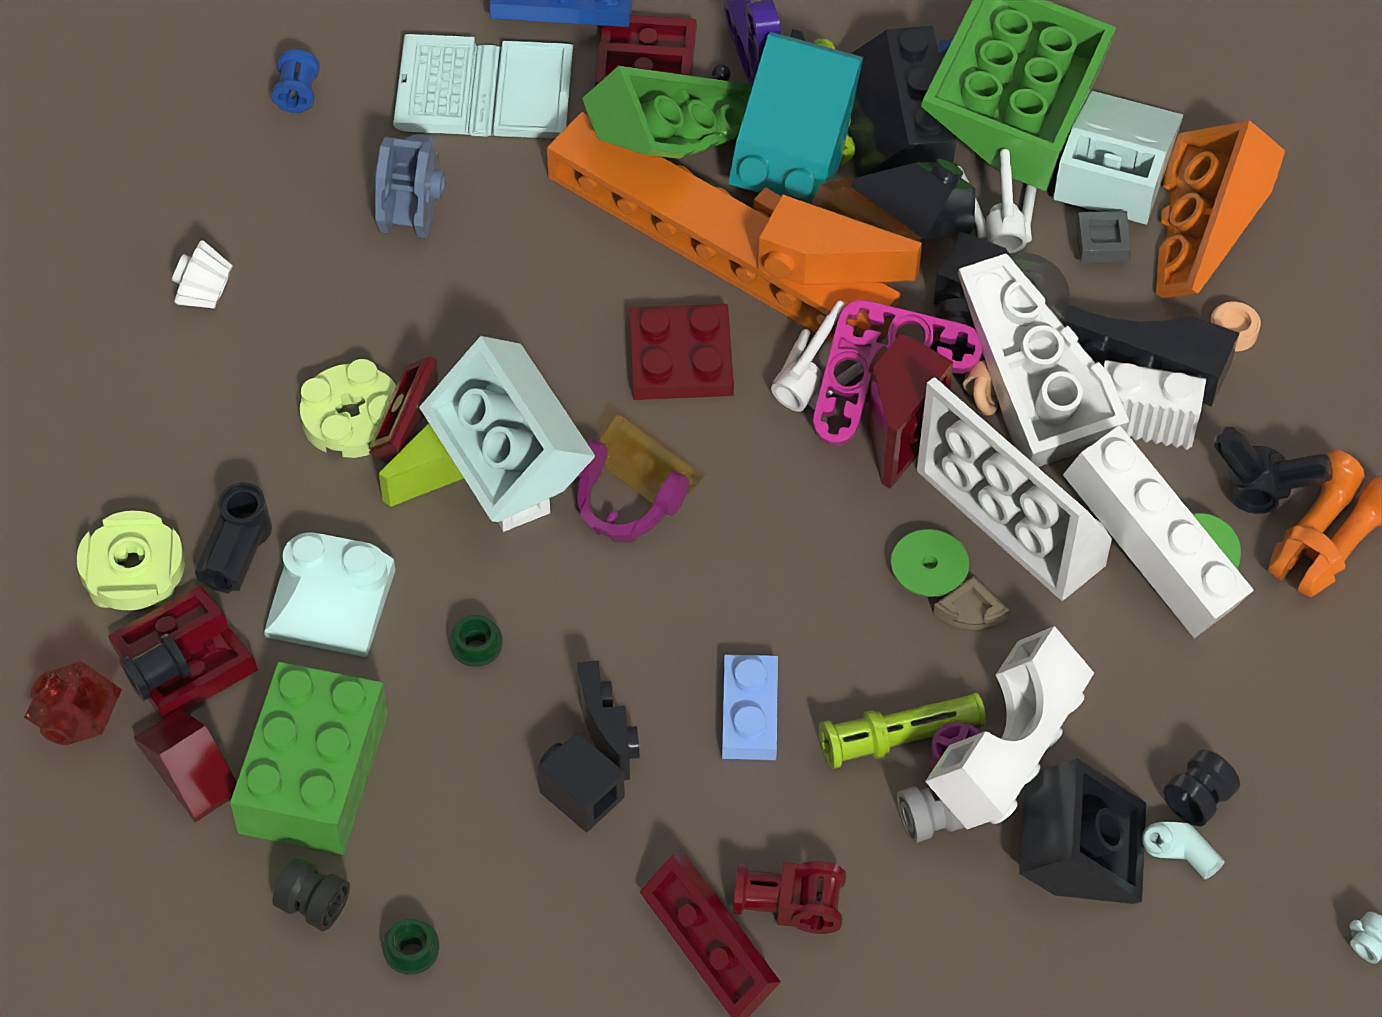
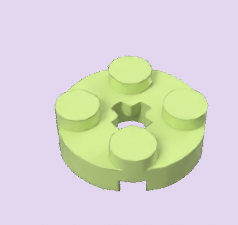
[299,359,396,458]
[77,511,185,610]

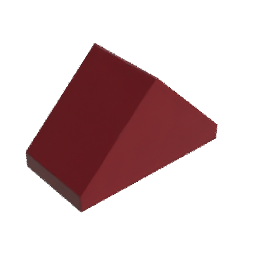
[134,708,237,822]

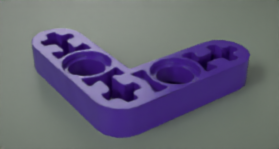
[723,0,781,87]

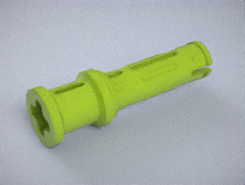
[819,692,986,769]

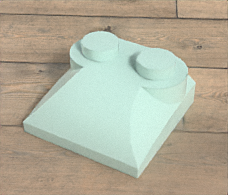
[264,532,396,658]

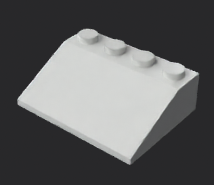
[917,377,1112,601]

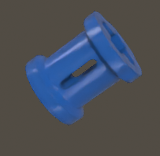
[271,49,320,113]

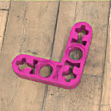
[813,300,983,446]

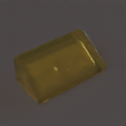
[598,414,705,504]

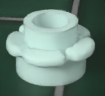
[1349,912,1382,964]

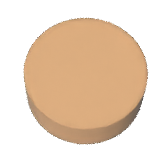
[1210,301,1261,352]

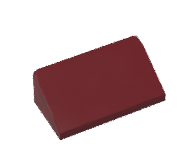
[369,356,438,464]

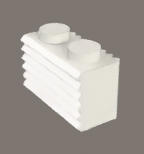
[1104,360,1206,450]

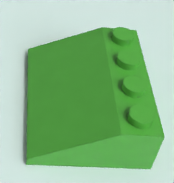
[921,0,1116,191]

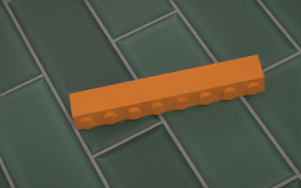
[547,112,901,343]

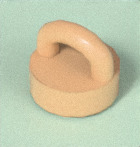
[963,360,999,416]

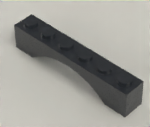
[934,231,1240,407]

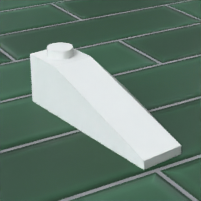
[958,253,1129,467]

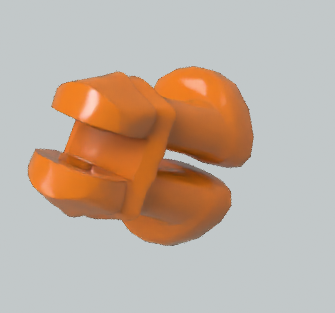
[1268,450,1382,598]

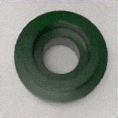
[449,615,503,667]
[382,919,440,975]

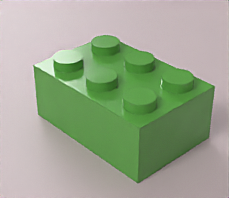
[230,662,388,855]

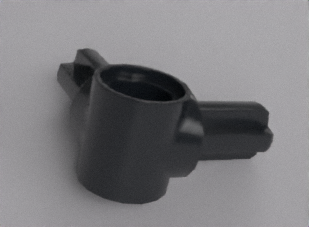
[1214,427,1333,514]

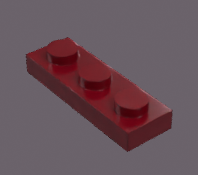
[640,854,781,1017]

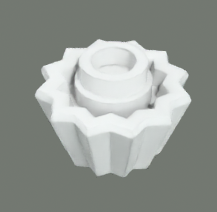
[172,241,233,308]

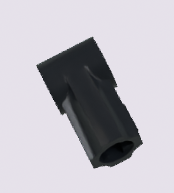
[195,482,272,594]

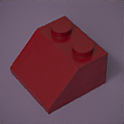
[866,333,953,489]

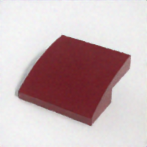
[595,15,697,86]
[108,585,258,719]

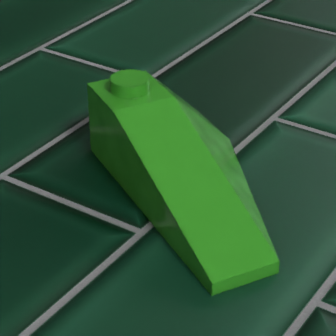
[582,66,752,159]

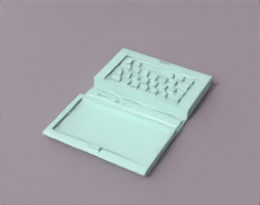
[393,34,573,138]

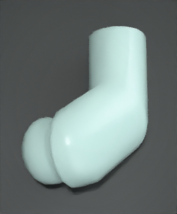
[1142,822,1225,879]

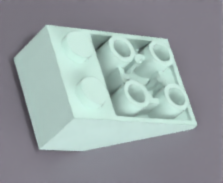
[1053,91,1183,225]

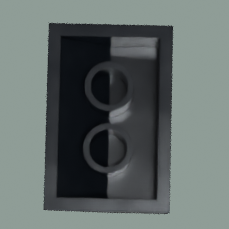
[848,25,957,178]

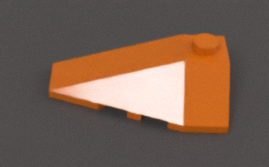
[1156,120,1286,298]

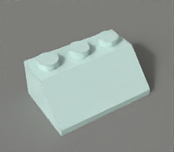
[419,336,595,522]

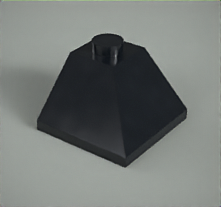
[851,159,976,240]

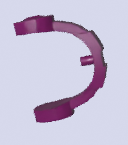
[577,439,689,542]

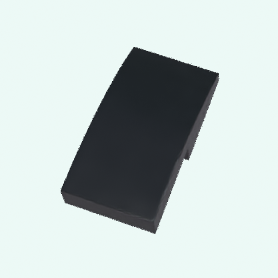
[577,661,640,780]

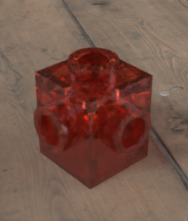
[24,661,122,746]

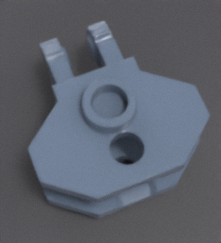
[373,134,446,238]

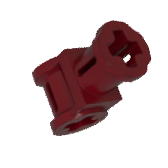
[733,861,847,934]

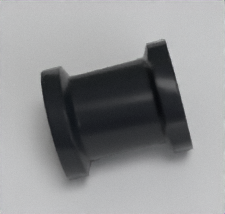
[119,633,191,702]

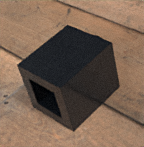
[538,732,625,833]

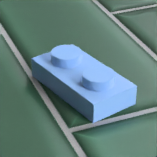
[722,655,778,760]

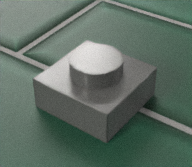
[1076,211,1132,263]

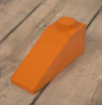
[758,195,922,285]

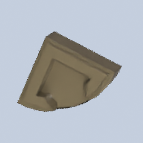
[933,576,1009,630]

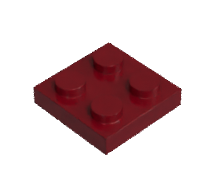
[629,304,734,400]

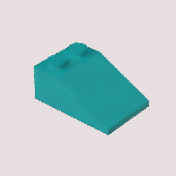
[728,32,863,208]

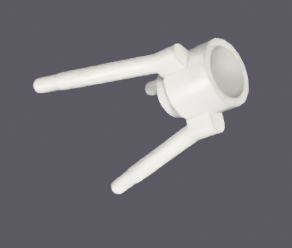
[957,149,1037,253]
[771,300,863,412]

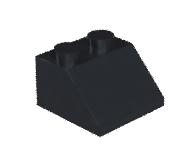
[1019,758,1146,904]

